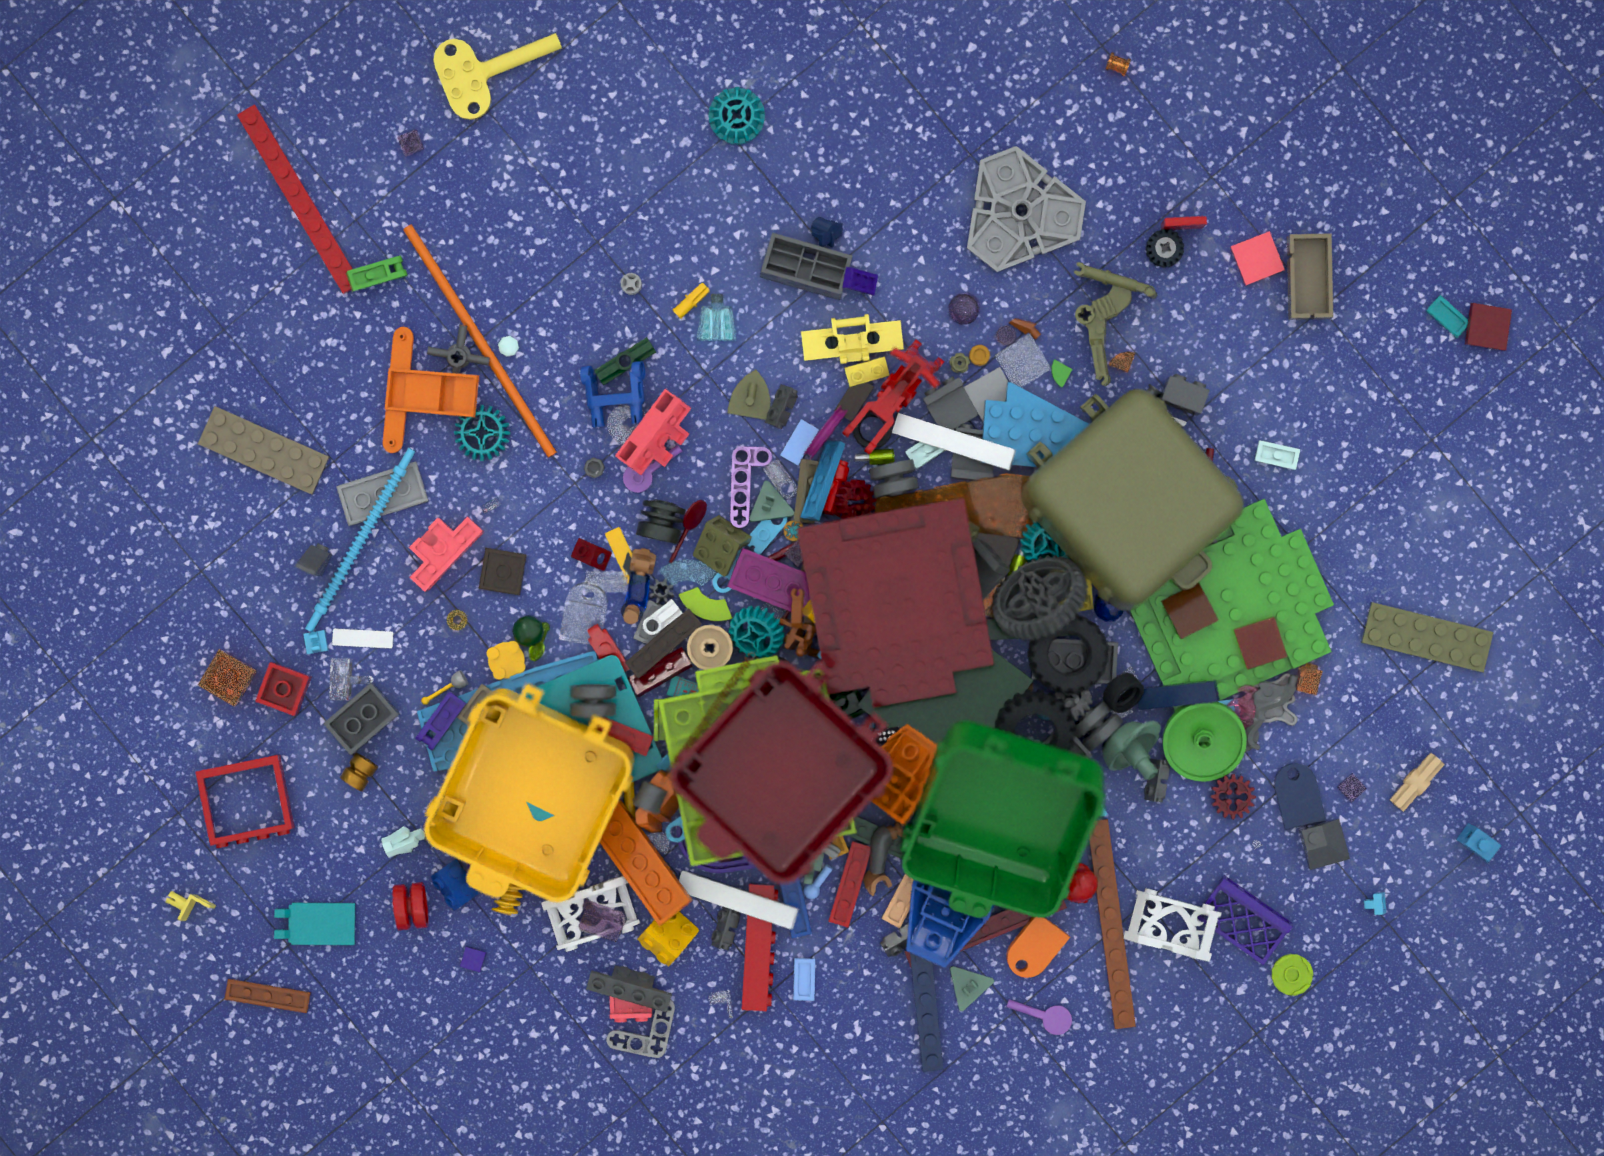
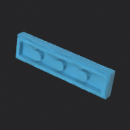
[800,440,845,521]

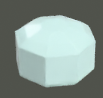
[498,336,519,357]

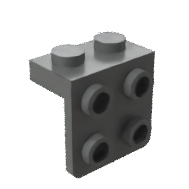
[922,377,978,430]

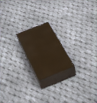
[834,382,874,422]

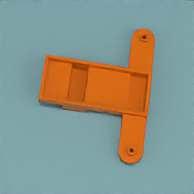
[383,327,479,453]

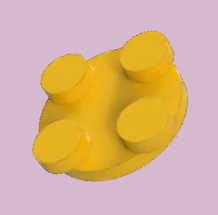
[487,641,526,680]

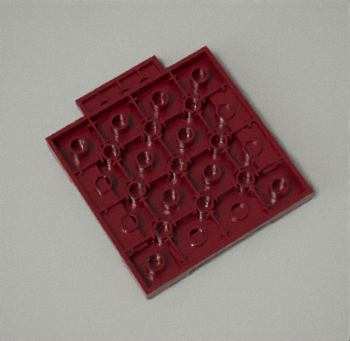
[797,497,994,707]

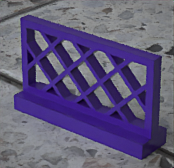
[1197,875,1293,965]

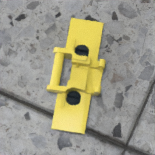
[801,314,904,364]

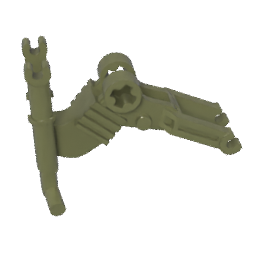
[1074,262,1157,386]

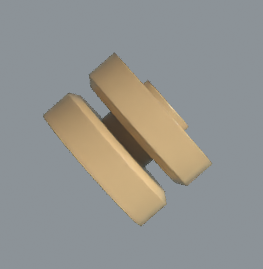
[687,625,733,670]

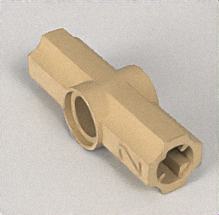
[1389,753,1445,812]

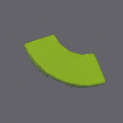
[678,587,732,621]

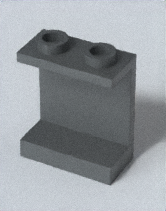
[950,424,994,483]
[972,538,1010,600]

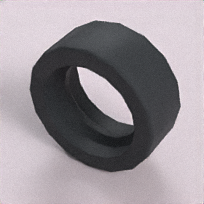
[853,411,892,449]
[1103,673,1144,713]

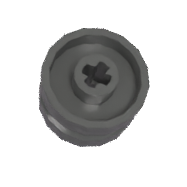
[869,459,920,498]
[570,684,616,718]
[1075,700,1123,752]

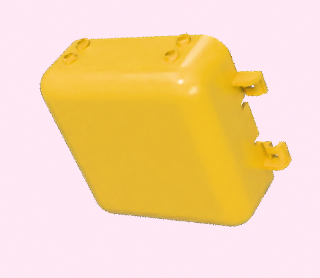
[425,683,635,902]

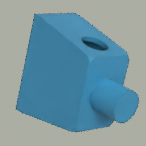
[1456,823,1501,864]

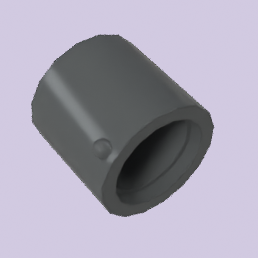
[633,780,668,815]

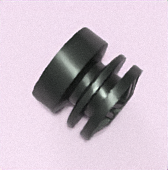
[636,499,686,544]

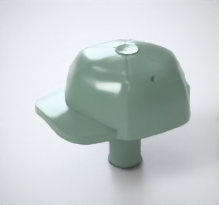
[1102,721,1161,780]

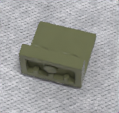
[693,515,752,577]

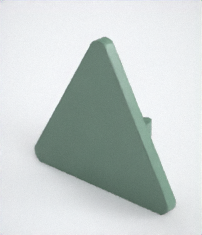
[749,480,795,522]
[950,966,994,1011]

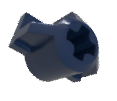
[811,217,843,247]

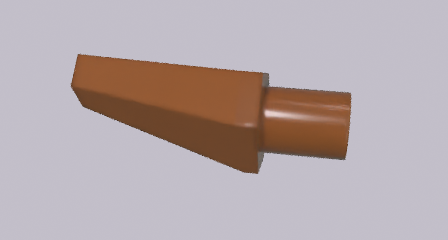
[1009,318,1041,340]

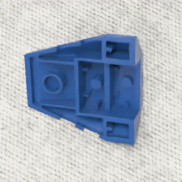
[906,880,995,968]

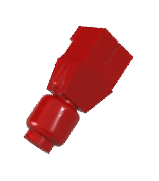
[822,460,850,517]

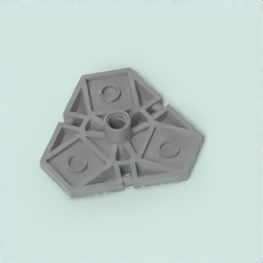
[967,146,1086,272]

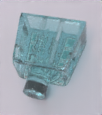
[697,294,737,341]

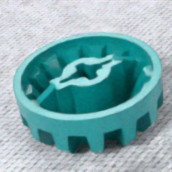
[709,87,765,145]

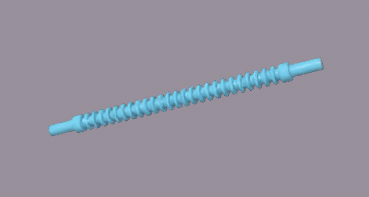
[306,448,415,632]

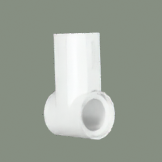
[643,599,683,635]

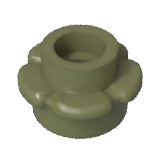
[949,353,970,373]

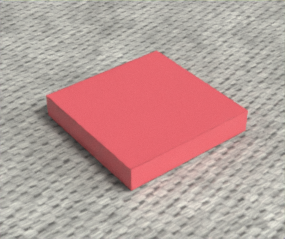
[1230,231,1285,286]

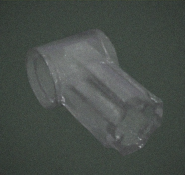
[763,459,797,499]

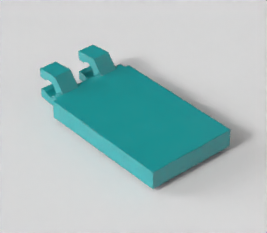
[274,902,355,945]

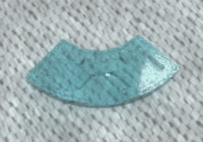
[659,559,717,587]

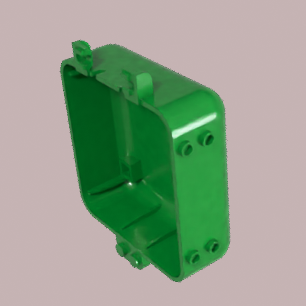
[900,720,1105,918]

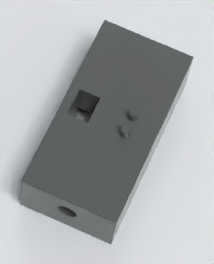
[760,233,852,300]

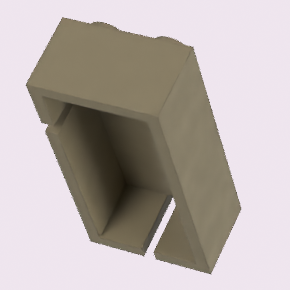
[1287,234,1333,320]

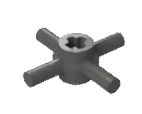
[427,325,490,374]

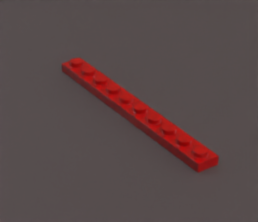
[237,104,353,294]

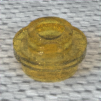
[447,610,468,630]

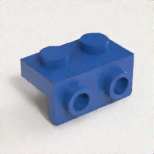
[431,859,480,911]

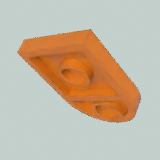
[1006,917,1070,978]

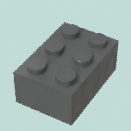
[323,682,400,755]

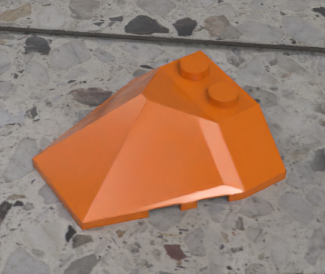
[870,724,938,825]

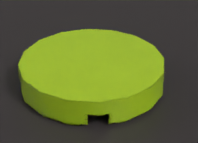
[1271,954,1313,996]

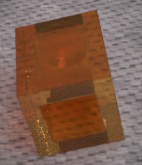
[1296,663,1322,695]

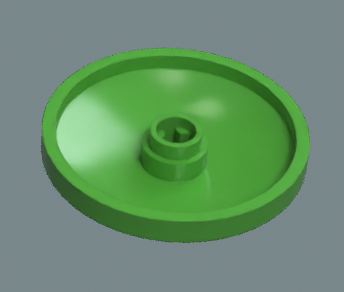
[1162,702,1247,782]

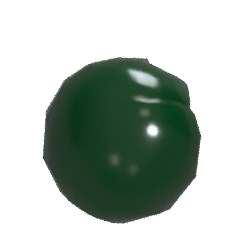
[512,615,544,647]

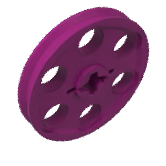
[803,405,848,460]

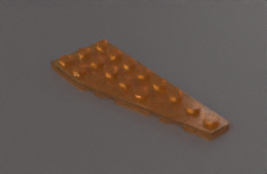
[875,474,1039,540]

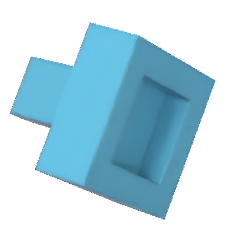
[304,630,329,654]
[1364,892,1387,915]

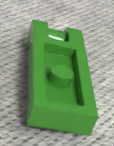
[346,256,408,292]

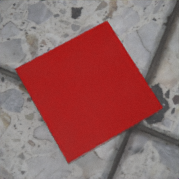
[1161,216,1207,230]

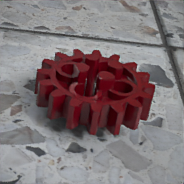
[835,479,877,519]
[1210,774,1256,820]

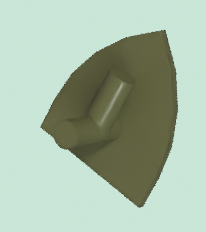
[727,370,770,420]

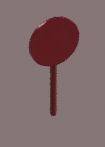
[669,500,707,564]

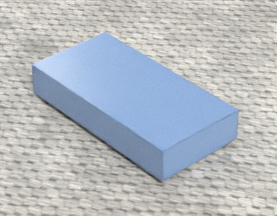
[780,419,819,466]
[793,958,815,1001]

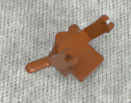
[778,589,820,658]

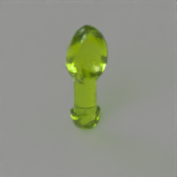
[528,622,550,661]

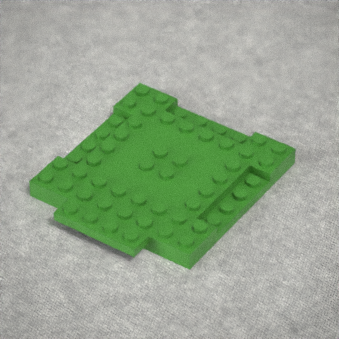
[1130,499,1334,713]

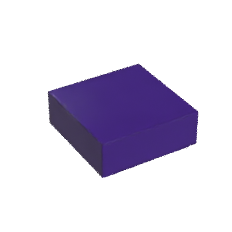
[460,946,486,973]

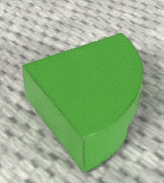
[1051,359,1073,388]

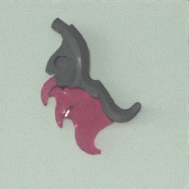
[1227,674,1298,750]

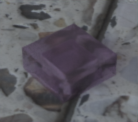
[1337,773,1367,803]

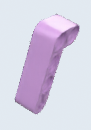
[730,447,772,528]

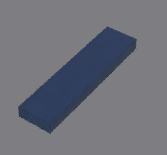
[1138,680,1220,710]

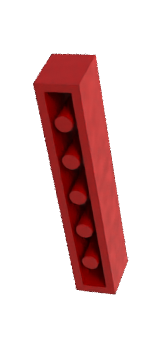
[742,883,778,1011]

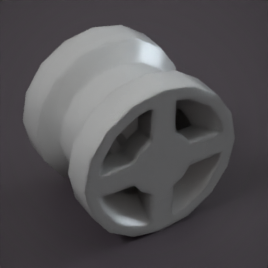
[621,273,642,295]

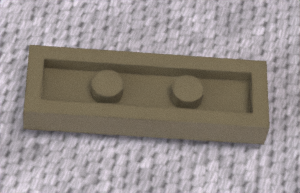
[794,459,819,524]

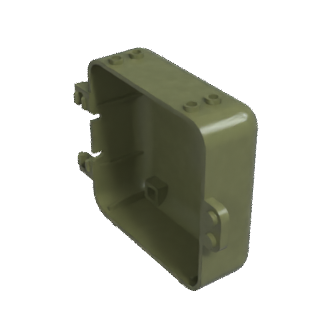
[1021,389,1244,611]

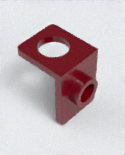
[571,538,612,571]

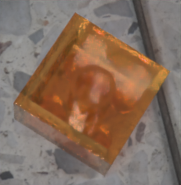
[198,649,258,707]

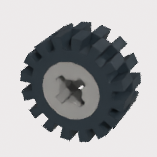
[1145,229,1184,268]

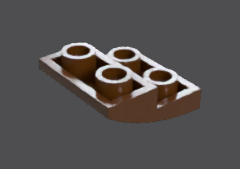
[1161,583,1219,639]

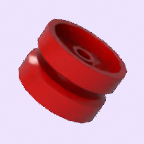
[393,882,428,931]

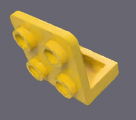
[637,912,699,967]

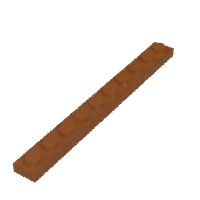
[1089,819,1136,1029]

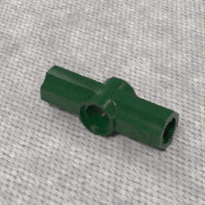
[594,337,657,386]

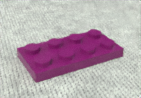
[727,548,810,617]

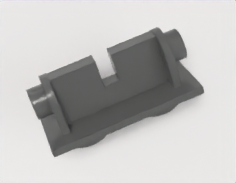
[765,384,798,430]
[1144,758,1170,802]
[711,906,741,950]
[880,924,908,957]

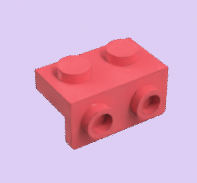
[610,996,652,1022]

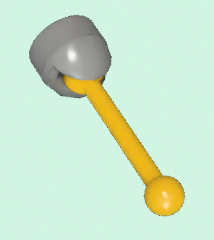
[421,670,469,705]

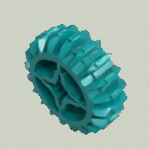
[454,405,511,461]
[1020,521,1070,563]
[728,605,785,660]

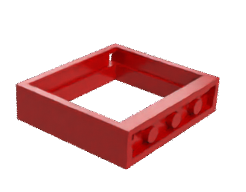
[195,755,295,848]

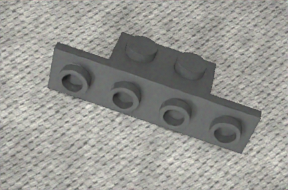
[586,965,672,1013]

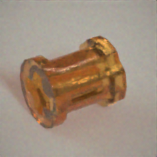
[1105,52,1131,77]

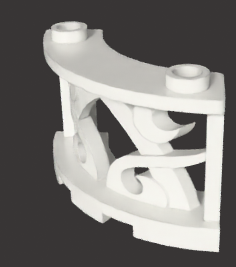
[541,876,640,952]
[1123,888,1221,962]

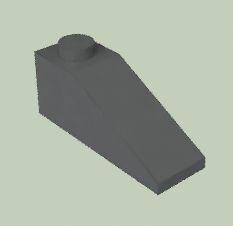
[295,543,332,577]

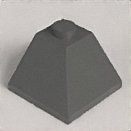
[1299,819,1350,870]

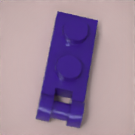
[415,691,467,751]

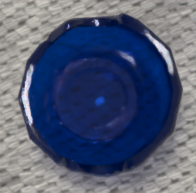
[1093,593,1124,622]

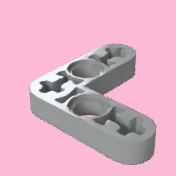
[606,999,675,1058]

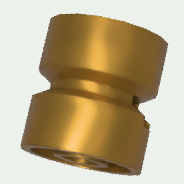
[340,752,378,792]

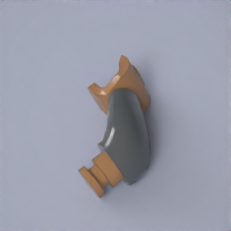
[863,822,903,896]

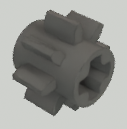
[649,578,674,605]

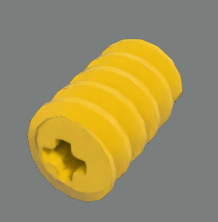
[491,883,525,916]

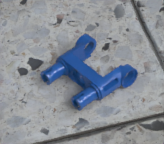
[580,361,646,427]

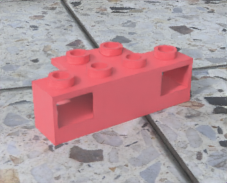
[615,389,691,475]
[409,517,484,592]

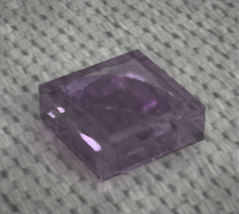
[397,129,425,157]

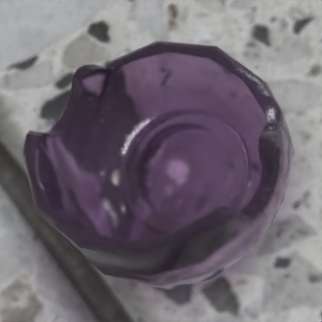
[948,292,981,325]

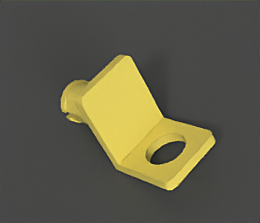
[166,891,216,921]

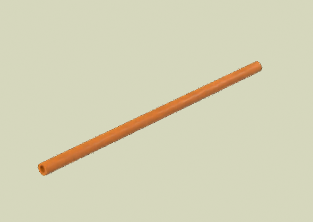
[403,224,557,458]

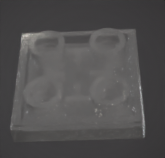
[994,334,1052,388]

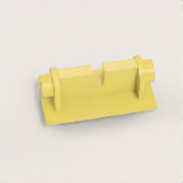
[845,356,890,387]

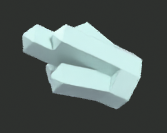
[382,827,425,858]

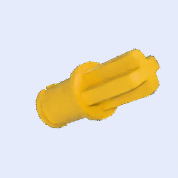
[672,283,710,319]

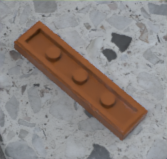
[224,979,311,1013]

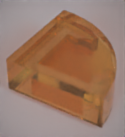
[1108,352,1135,373]

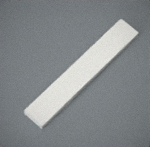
[892,413,1016,470]
[679,870,798,929]

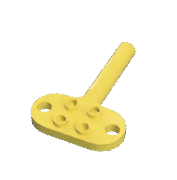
[433,33,562,120]

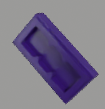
[843,267,878,296]

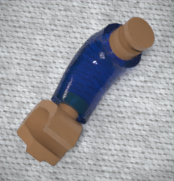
[621,548,657,624]

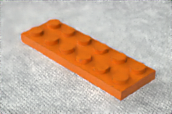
[599,800,693,926]

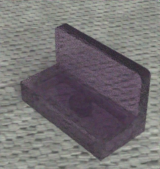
[578,899,626,942]

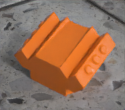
[635,770,679,833]

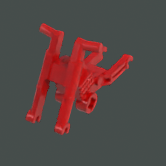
[842,339,945,455]

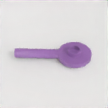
[623,445,682,493]
[1006,999,1072,1035]

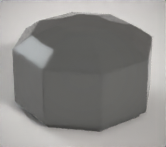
[584,458,605,479]

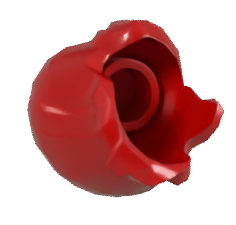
[1067,863,1098,903]

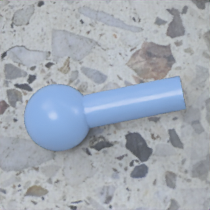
[803,864,833,899]

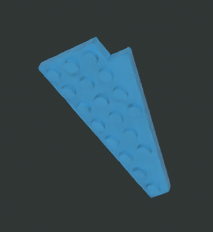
[980,382,1089,467]

